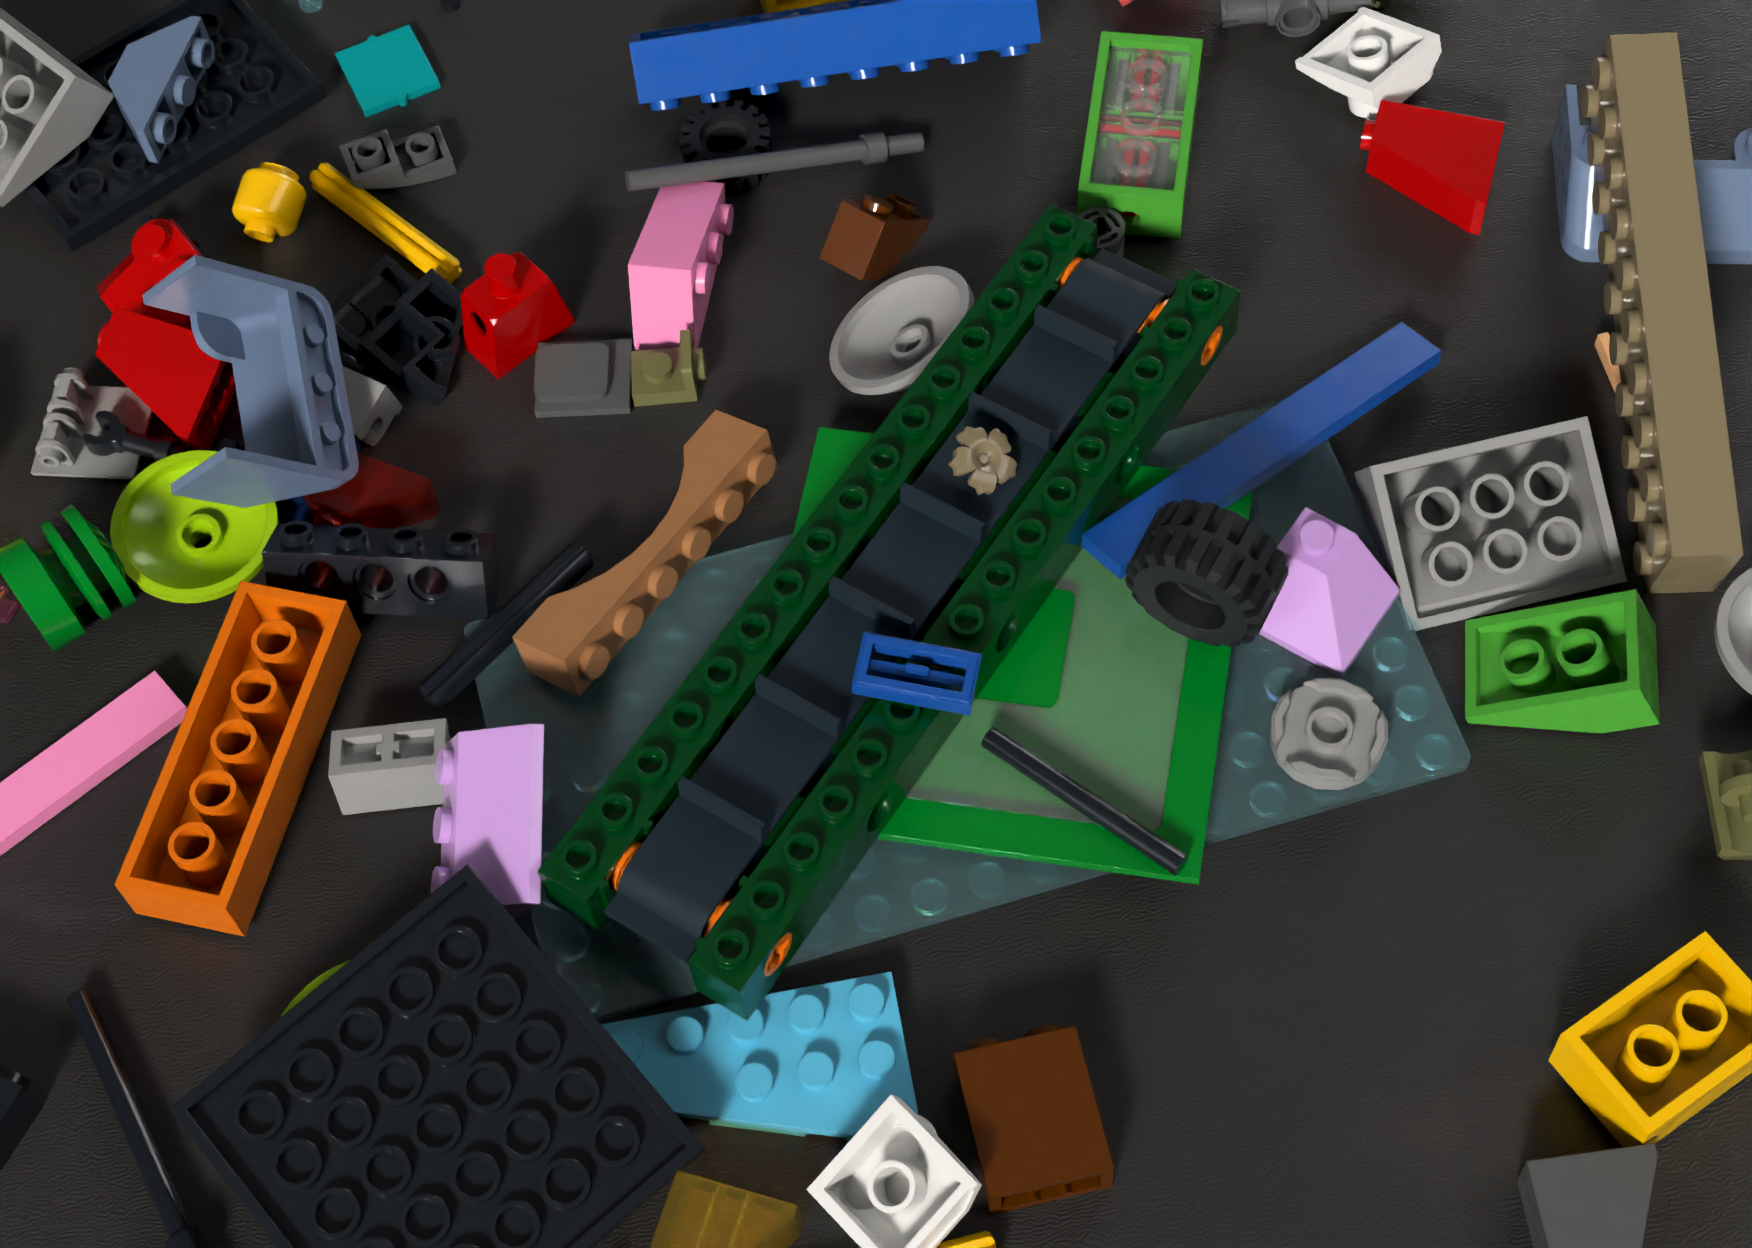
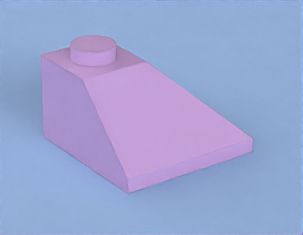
[1259,507,1400,679]

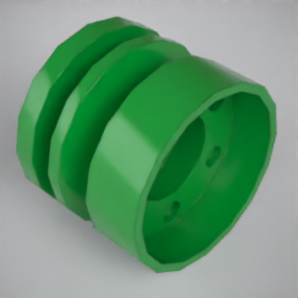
[0,504,137,653]

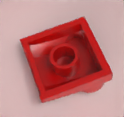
[97,218,204,330]

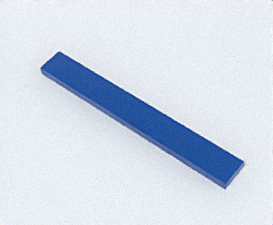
[1082,322,1441,580]

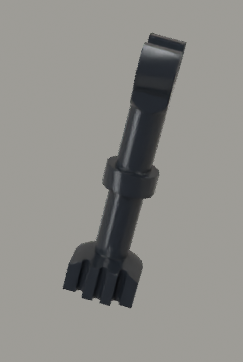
[83,411,244,463]

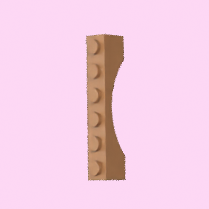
[512,410,778,697]

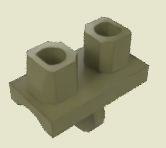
[1699,750,1752,860]

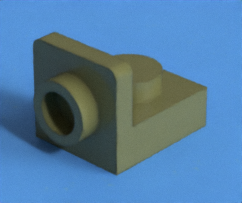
[631,329,707,407]

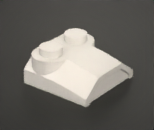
[1295,6,1442,120]
[806,1095,982,1248]

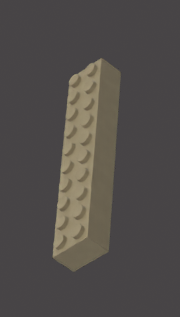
[1581,32,1744,594]

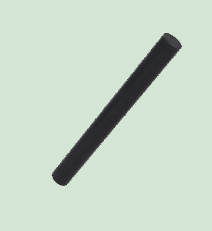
[981,727,1189,876]

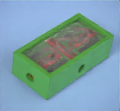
[1077,31,1203,239]

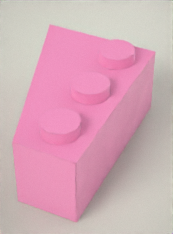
[628,181,734,351]

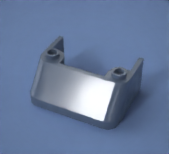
[1552,85,1752,264]
[142,255,359,508]

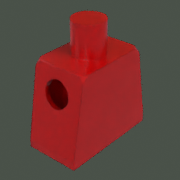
[461,252,575,380]

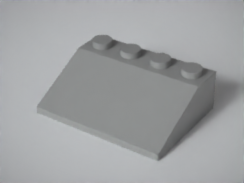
[0,8,114,207]
[1354,416,1627,633]

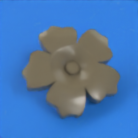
[948,426,1017,495]

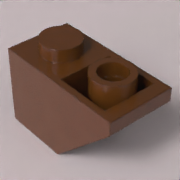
[819,193,930,281]

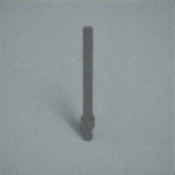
[625,132,924,192]

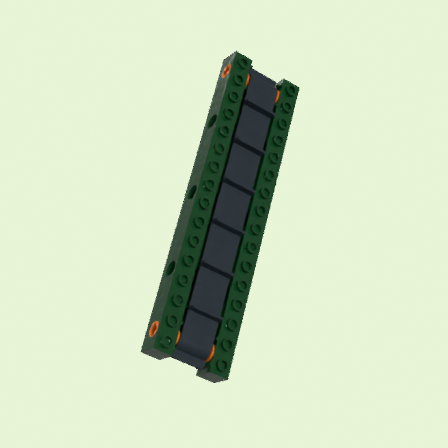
[537,204,1240,1021]

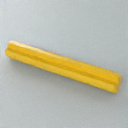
[309,163,462,284]

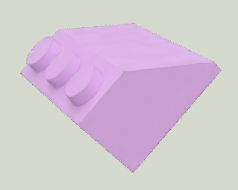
[431,723,544,919]

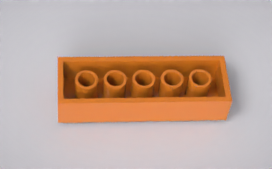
[114,581,362,937]

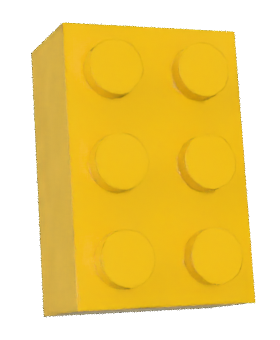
[1548,931,1752,1148]

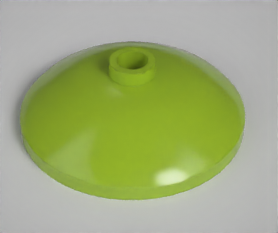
[110,450,279,603]

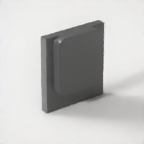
[533,338,633,418]

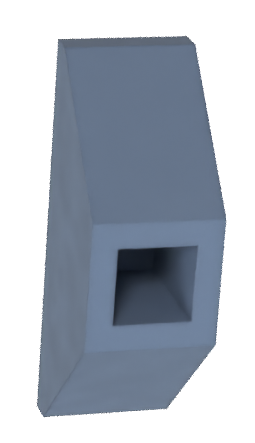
[108,16,215,163]

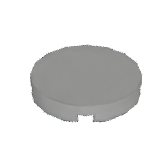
[1270,678,1388,790]

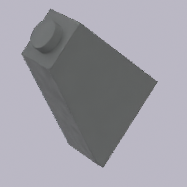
[1517,1143,1658,1248]

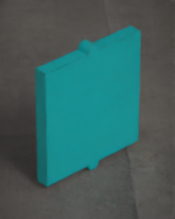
[335,24,441,117]

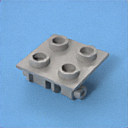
[30,367,153,479]

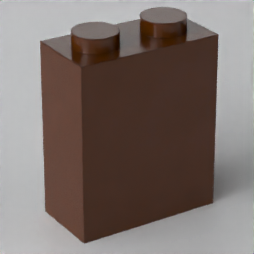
[954,1024,1114,1216]

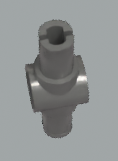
[1220,0,1373,37]

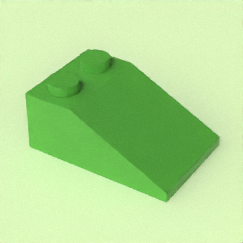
[1465,589,1660,734]

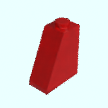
[1360,100,1505,235]
[95,307,236,451]

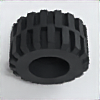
[1125,499,1289,647]

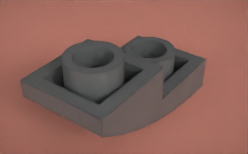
[339,125,457,189]

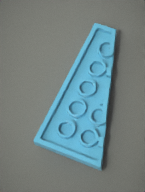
[601,972,918,1142]

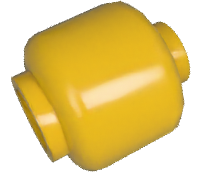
[232,162,307,243]

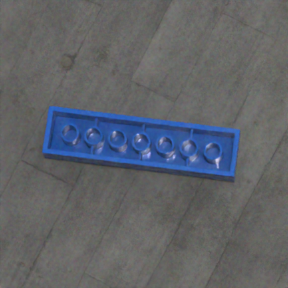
[629,0,1042,111]

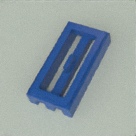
[851,631,982,716]

